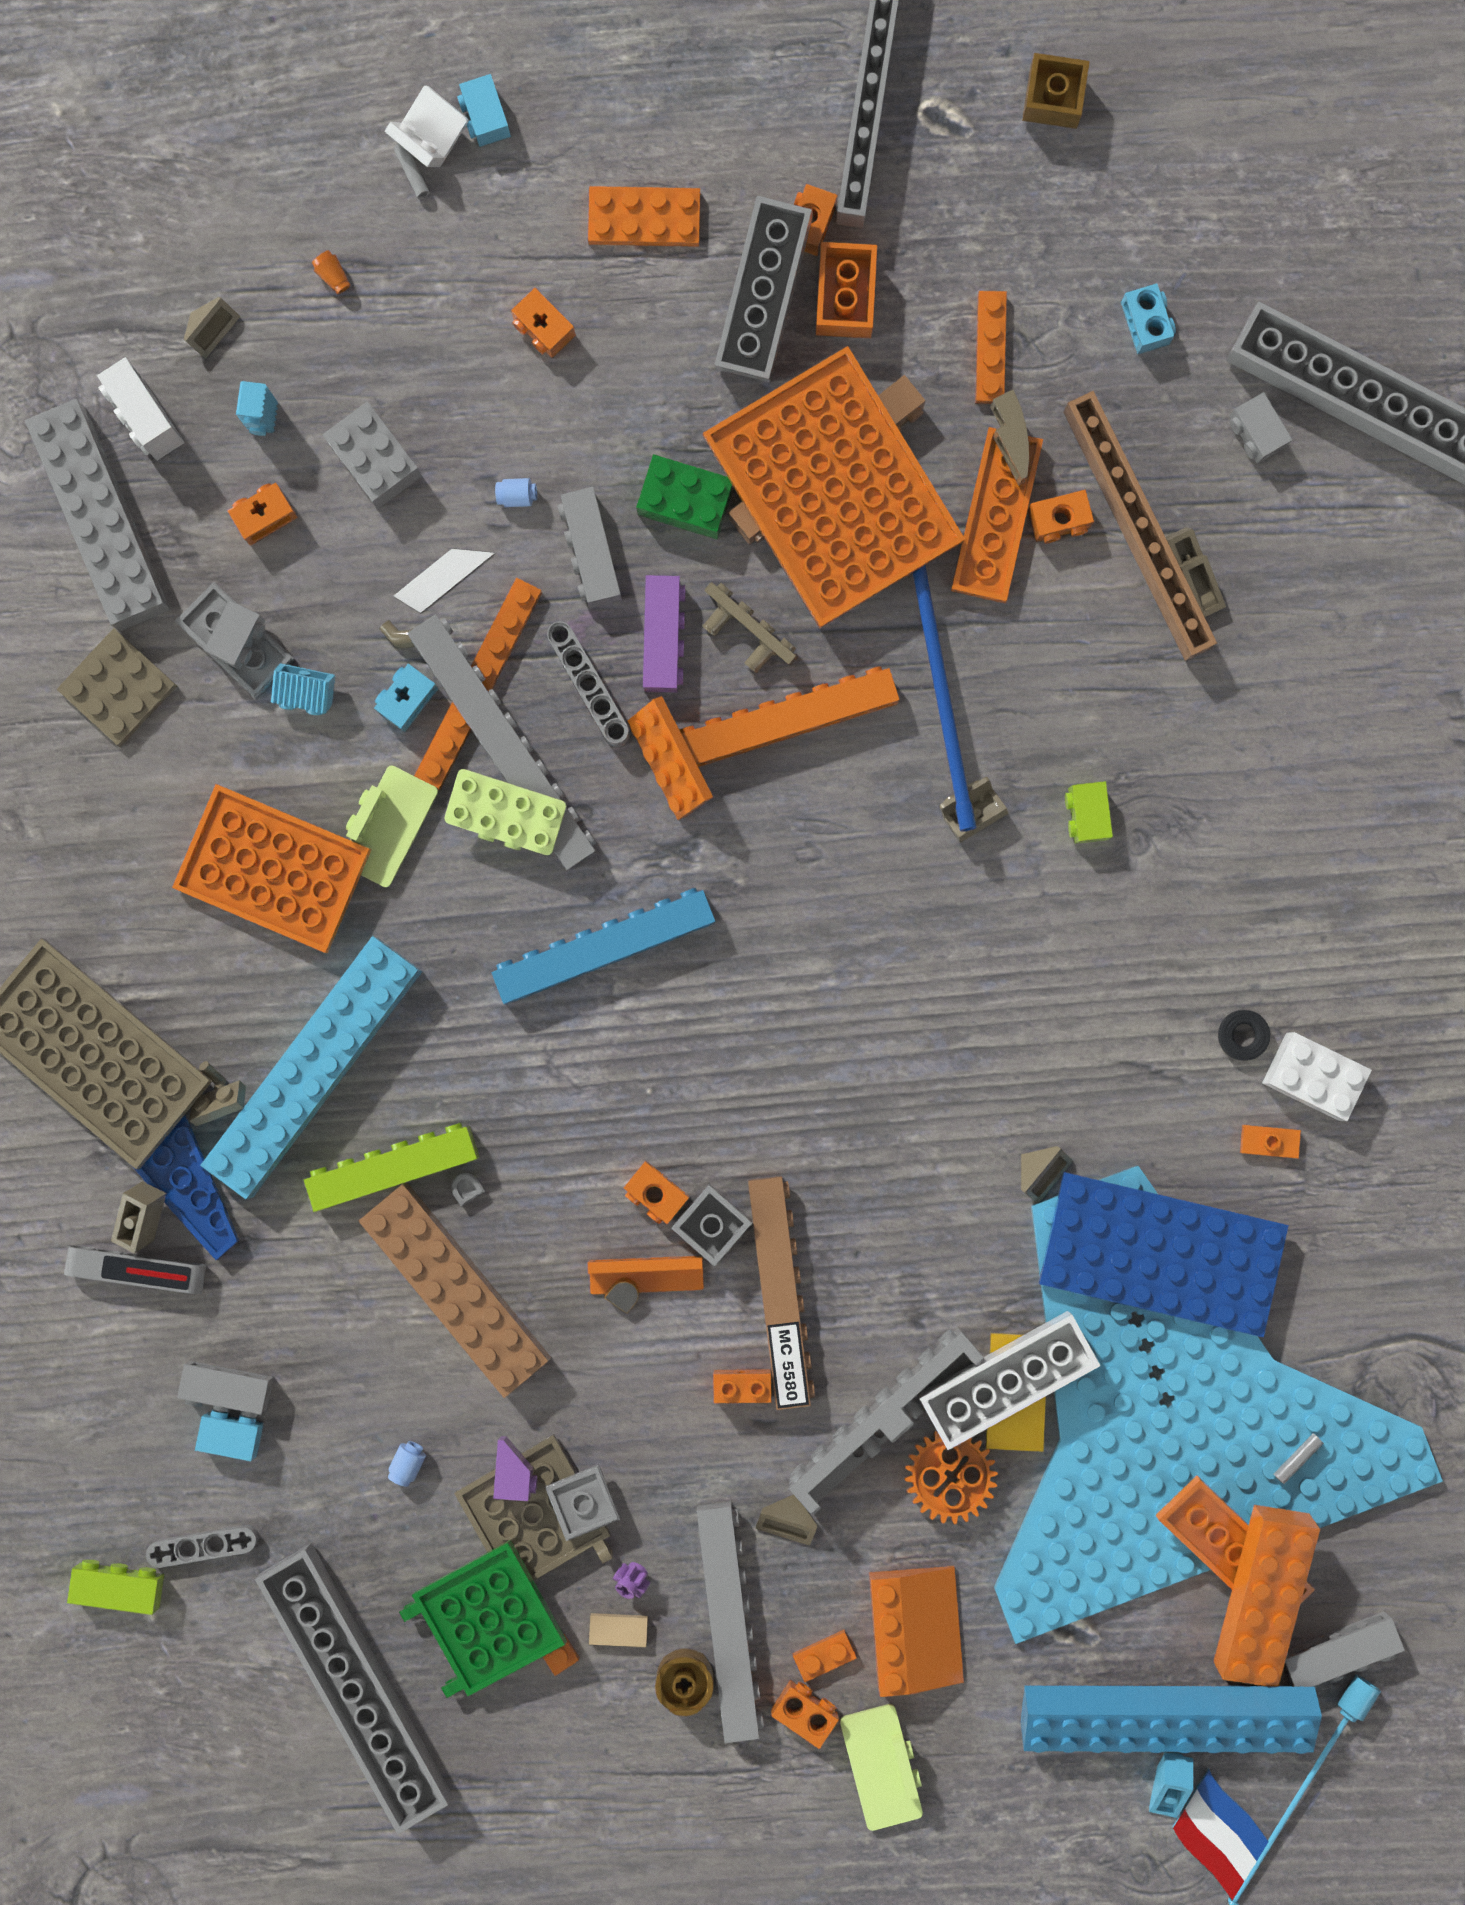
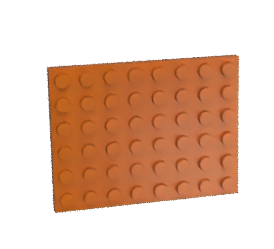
[703,346,965,628]

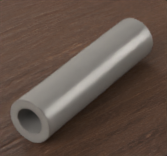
[393,143,430,199]
[1273,1433,1324,1484]

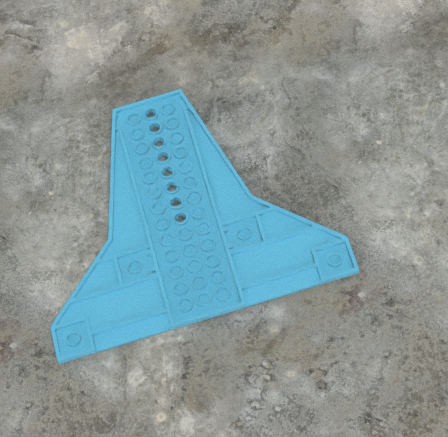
[994,1165,1443,1644]

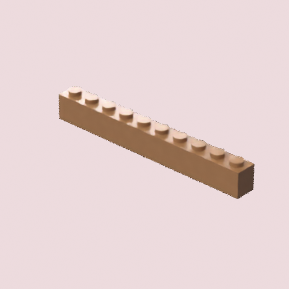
[1063,391,1217,661]

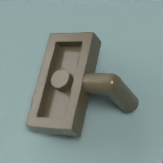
[189,1061,246,1126]

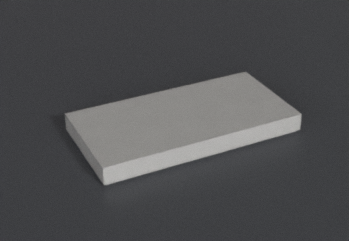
[175,582,295,700]

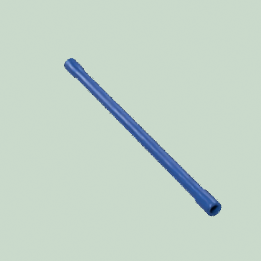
[913,565,977,832]

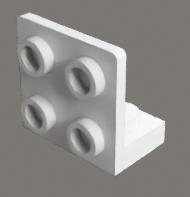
[384,86,469,167]

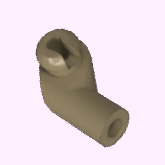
[379,620,415,648]

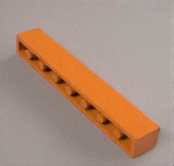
[680,666,900,767]

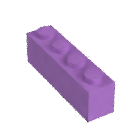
[643,575,685,693]

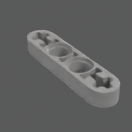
[146,1525,259,1568]

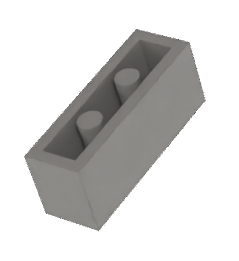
[177,1361,274,1418]

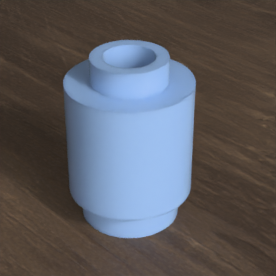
[495,478,537,507]
[388,1441,426,1487]

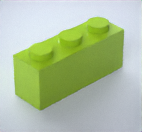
[67,1559,165,1615]

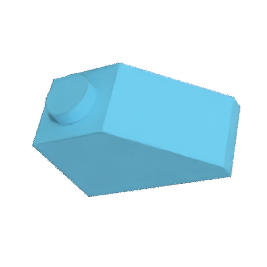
[1149,1752,1193,1818]

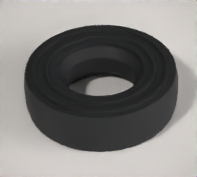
[1218,1010,1271,1061]

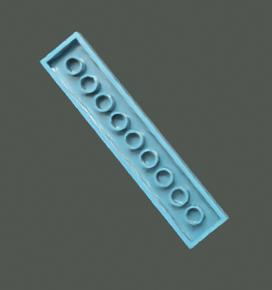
[200,936,422,1199]

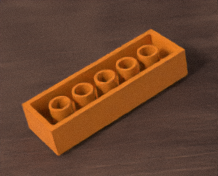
[1213,1505,1320,1686]

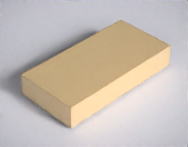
[589,1613,648,1647]

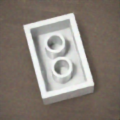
[97,357,185,460]
[1262,1032,1372,1121]

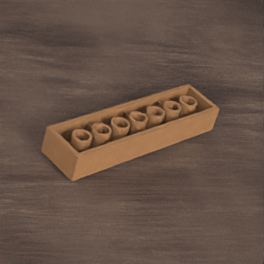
[359,1183,551,1398]

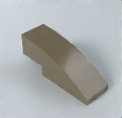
[990,390,1029,486]
[1165,527,1226,617]

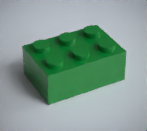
[636,454,734,540]

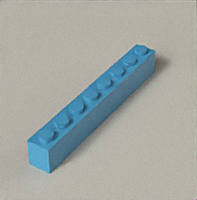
[491,888,716,1005]

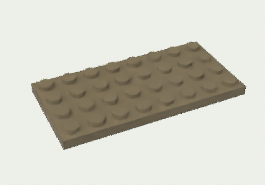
[0,938,212,1169]

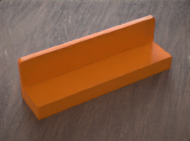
[588,1256,704,1294]

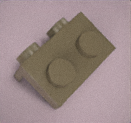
[939,777,1008,843]

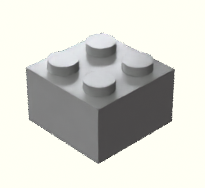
[671,1183,752,1266]

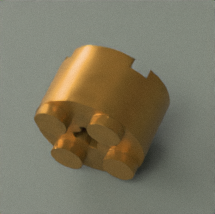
[655,1649,714,1716]

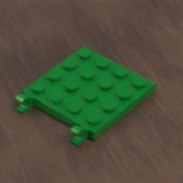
[399,1540,567,1698]

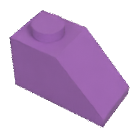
[493,1436,537,1501]

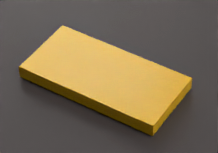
[985,1333,1046,1452]

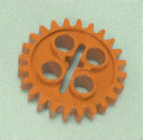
[904,1431,998,1524]

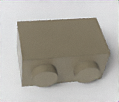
[111,1181,166,1254]

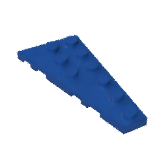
[133,1115,239,1260]

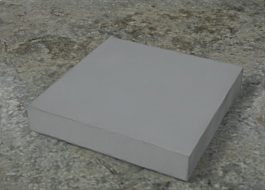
[545,1464,620,1541]

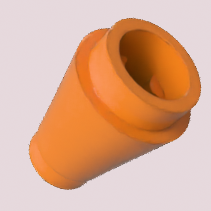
[312,250,351,295]

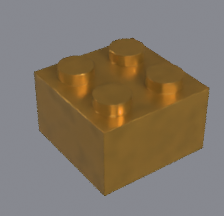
[1022,53,1090,129]

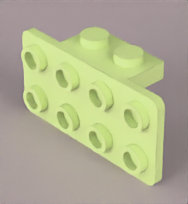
[346,766,438,887]
[445,769,567,855]
[840,1704,923,1831]

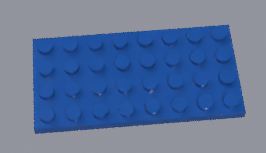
[1038,1172,1289,1337]

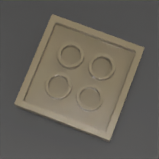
[56,628,177,747]

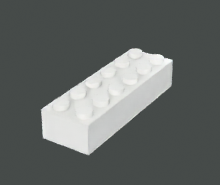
[917,1311,1100,1450]

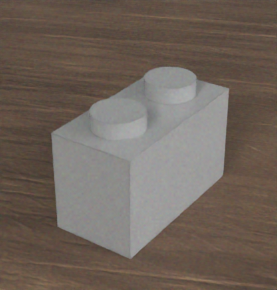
[1229,392,1292,464]
[204,600,265,670]

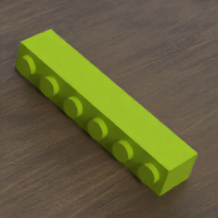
[303,1123,480,1212]

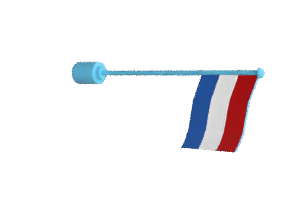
[1173,1674,1381,1905]

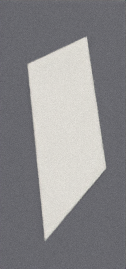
[394,549,494,613]

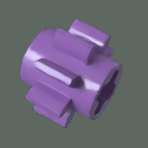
[613,1562,651,1599]

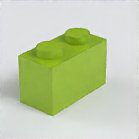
[1065,781,1113,844]

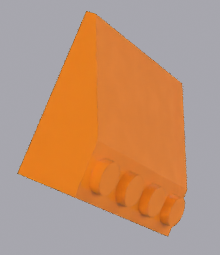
[869,1566,964,1697]

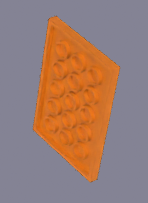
[172,784,372,953]

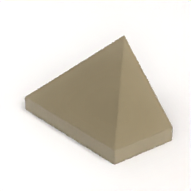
[184,297,241,359]
[1021,1146,1073,1204]
[755,1494,817,1546]

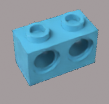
[1121,283,1176,355]

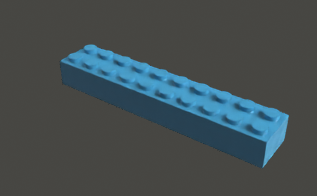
[1020,1685,1322,1754]

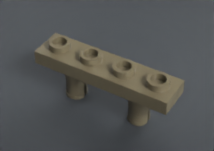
[703,582,798,673]

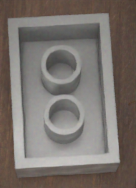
[322,401,422,509]

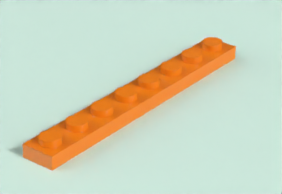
[414,577,542,790]

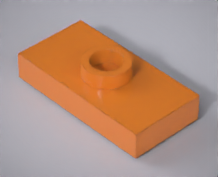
[1240,1125,1301,1159]

